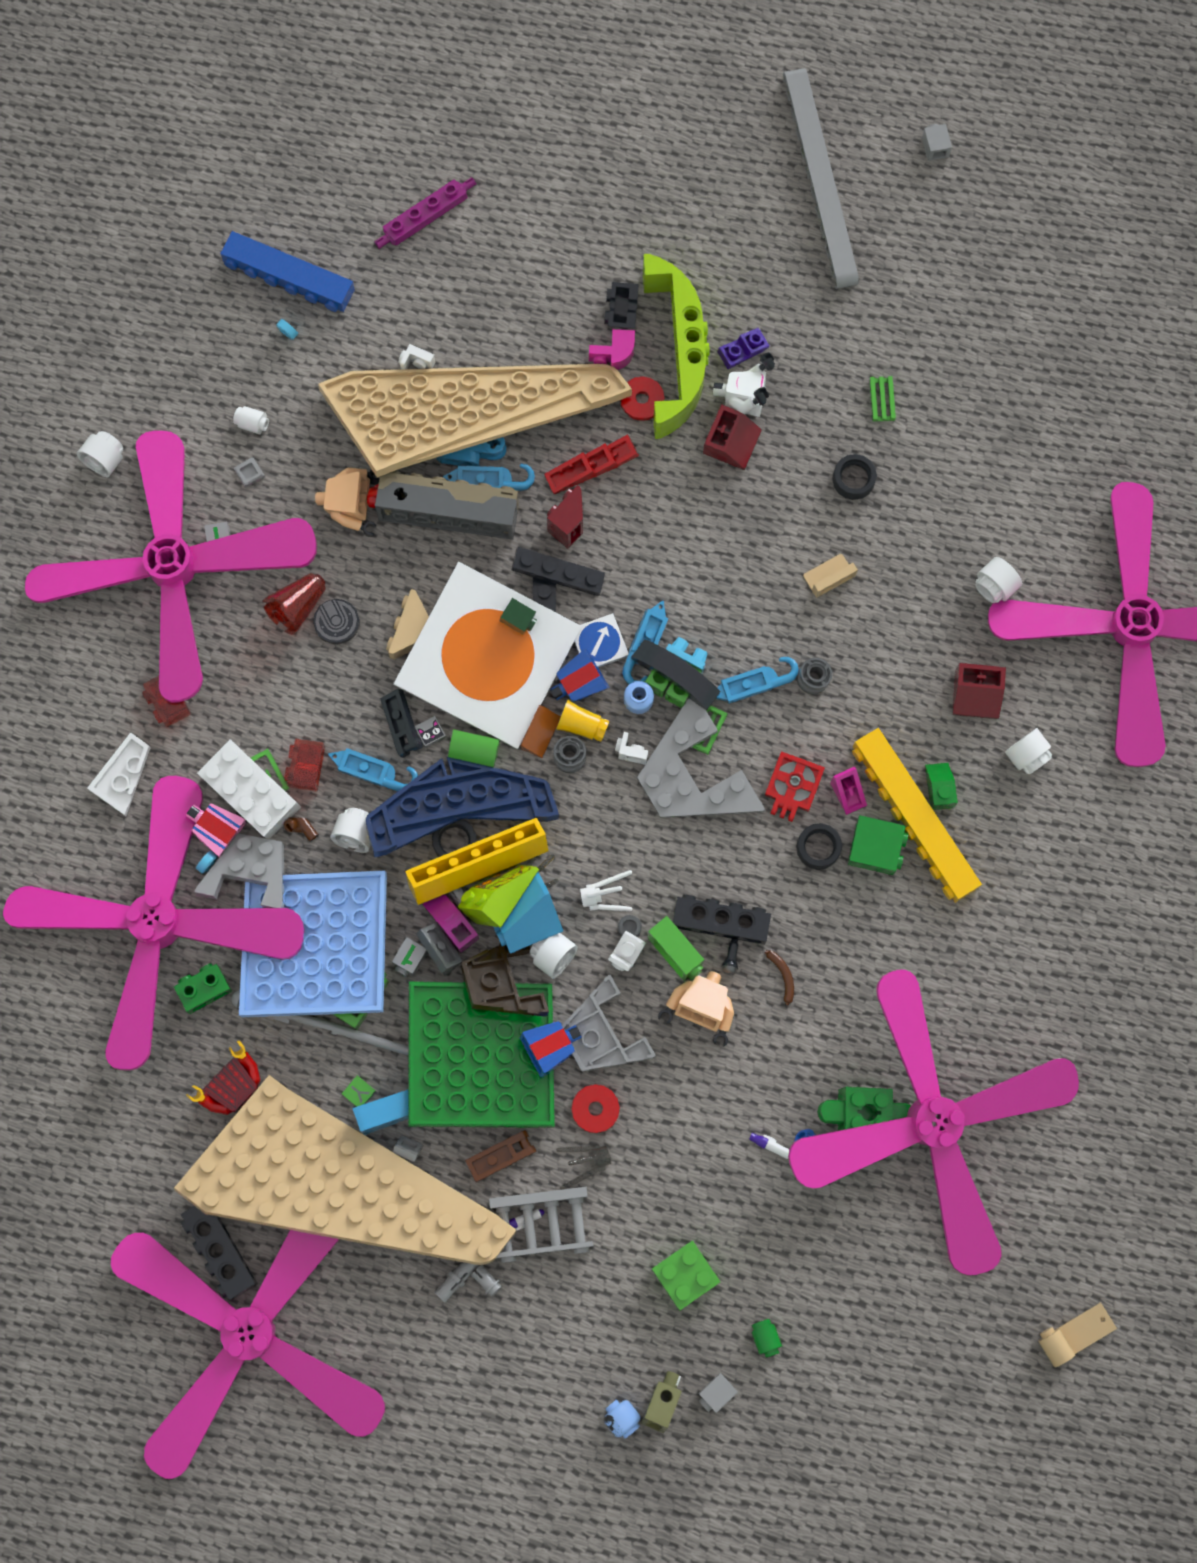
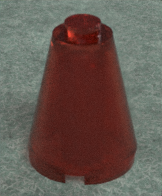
[262,573,326,635]

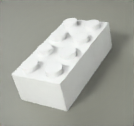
[197,739,301,839]

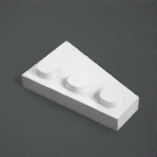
[87,733,150,816]

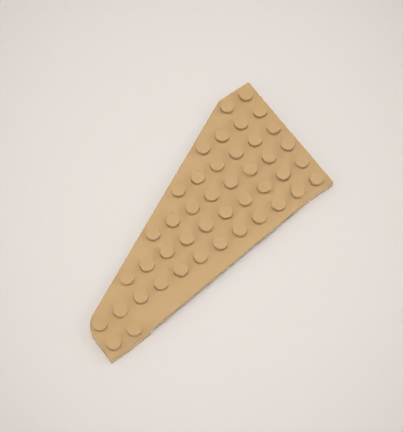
[318,364,632,477]
[174,1075,516,1265]

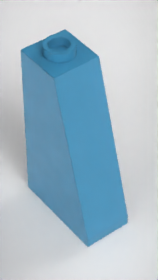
[352,1090,408,1135]

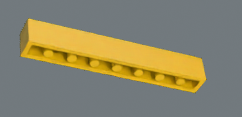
[852,727,982,903]

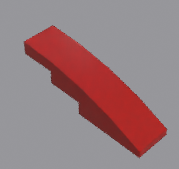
[544,434,639,494]

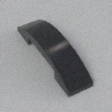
[631,639,721,710]

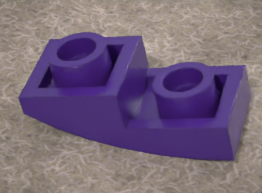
[717,328,770,370]

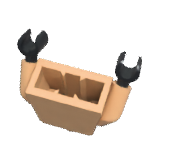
[315,467,380,537]
[658,971,734,1047]

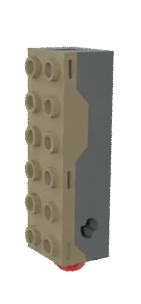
[367,471,519,540]

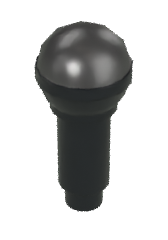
[721,938,738,975]

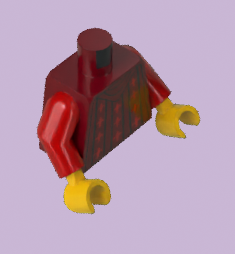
[186,1041,261,1115]

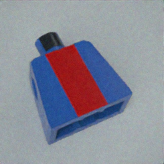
[550,650,610,702]
[519,1021,582,1078]

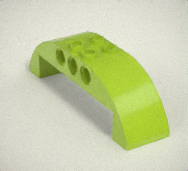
[643,254,710,439]

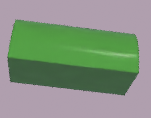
[448,729,500,767]

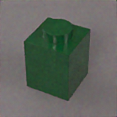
[499,598,537,635]

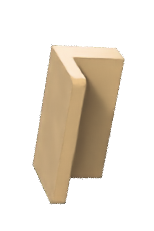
[803,554,858,598]

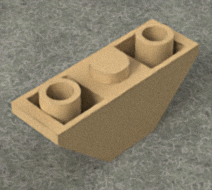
[386,589,429,659]

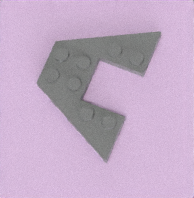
[637,698,766,818]

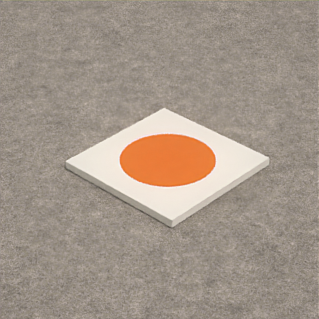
[393,561,582,749]

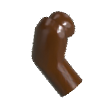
[284,817,319,842]

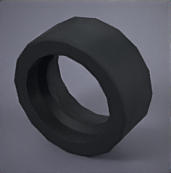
[832,454,877,500]
[432,819,477,857]
[796,823,842,870]

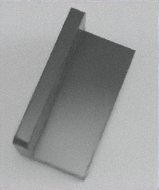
[416,922,463,976]

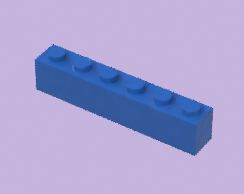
[220,231,355,312]

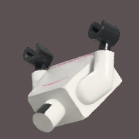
[713,352,775,417]

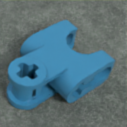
[436,437,506,466]

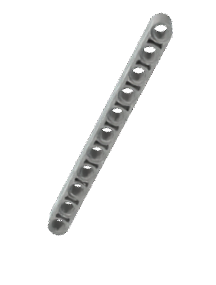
[783,68,859,289]

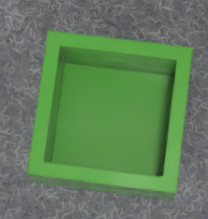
[651,1240,720,1311]

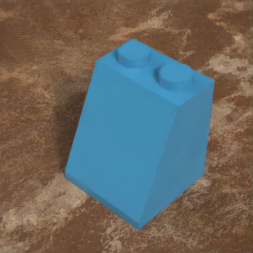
[493,872,563,953]

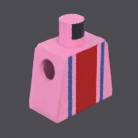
[186,804,246,858]

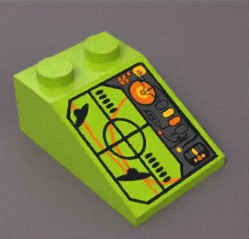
[457,865,539,927]

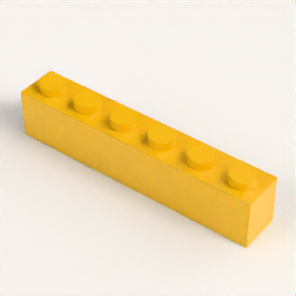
[405,818,549,905]

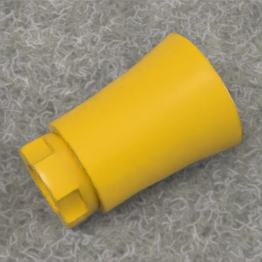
[556,700,609,742]

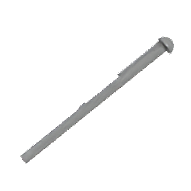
[231,990,408,1056]

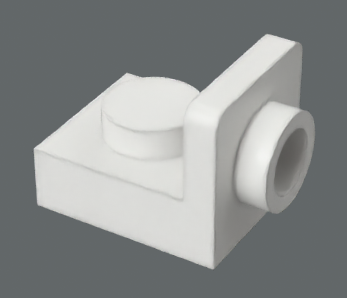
[399,344,435,370]
[615,732,648,765]
[608,931,646,971]

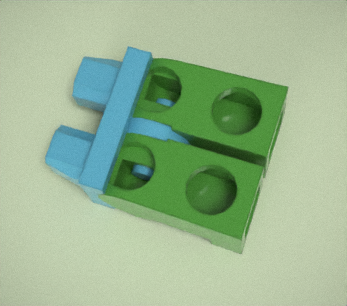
[645,637,708,709]

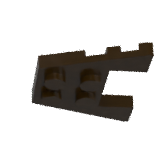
[461,943,549,1017]

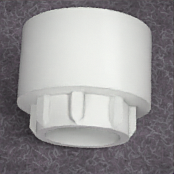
[77,431,123,477]
[975,557,1022,603]
[1005,728,1052,774]
[330,808,371,853]
[530,933,578,979]

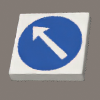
[574,614,629,668]

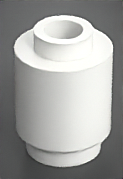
[233,406,269,434]

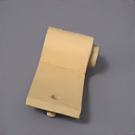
[1038,1302,1117,1368]

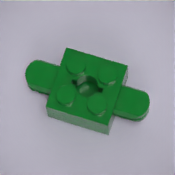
[817,1087,911,1131]

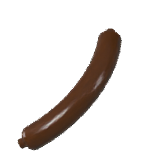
[765,950,794,1006]

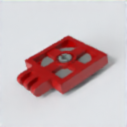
[765,751,825,822]

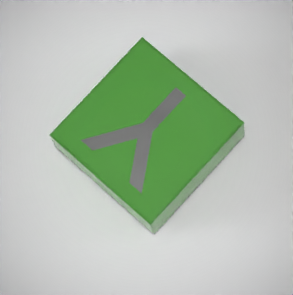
[342,1075,376,1107]

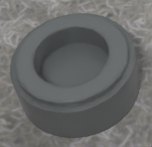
[618,915,642,937]

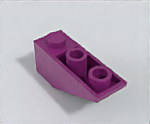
[422,894,479,954]

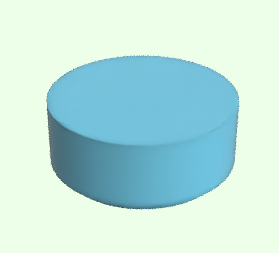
[276,319,298,340]
[196,851,218,874]

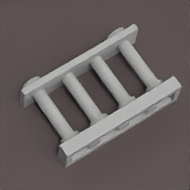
[489,1187,593,1263]

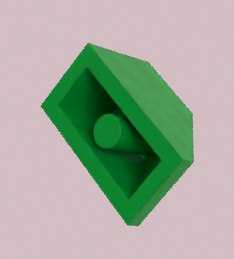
[925,763,958,810]

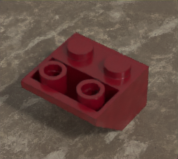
[703,404,762,470]
[547,485,583,549]
[952,663,1006,719]

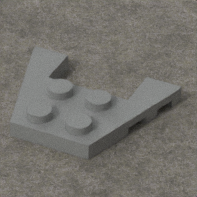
[194,833,284,908]
[562,975,656,1072]

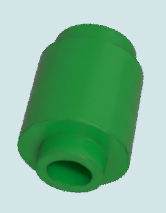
[751,1319,783,1358]

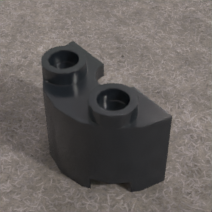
[604,282,639,329]

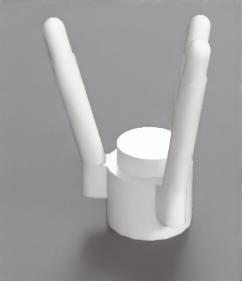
[580,870,632,911]

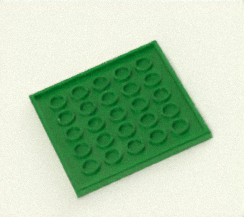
[408,981,555,1128]

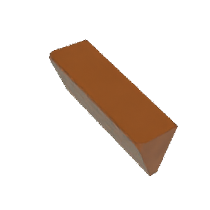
[521,705,561,758]

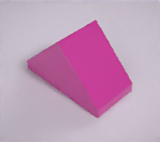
[830,766,867,815]

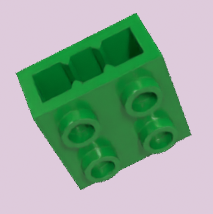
[847,815,908,875]

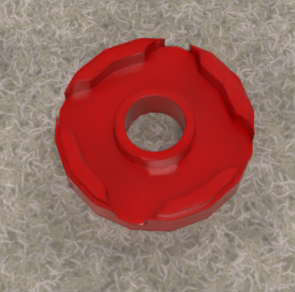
[620,376,665,421]
[571,1084,620,1133]

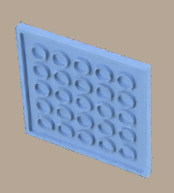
[239,871,387,1017]

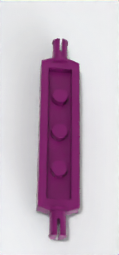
[374,177,477,249]

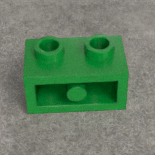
[174,963,233,1014]

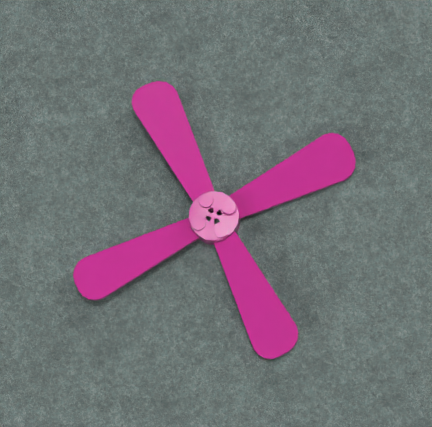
[25,431,317,703]
[988,482,1197,767]
[3,776,304,1071]
[788,969,1079,1275]
[111,1230,385,1479]

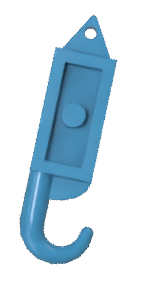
[443,464,535,491]
[622,601,669,684]
[716,657,799,704]
[328,748,418,792]

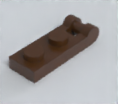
[465,1130,537,1183]

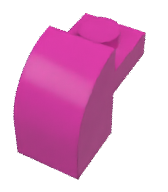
[589,329,635,370]

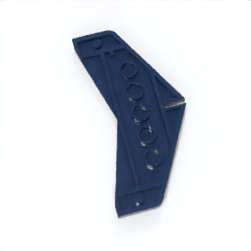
[366,757,559,857]

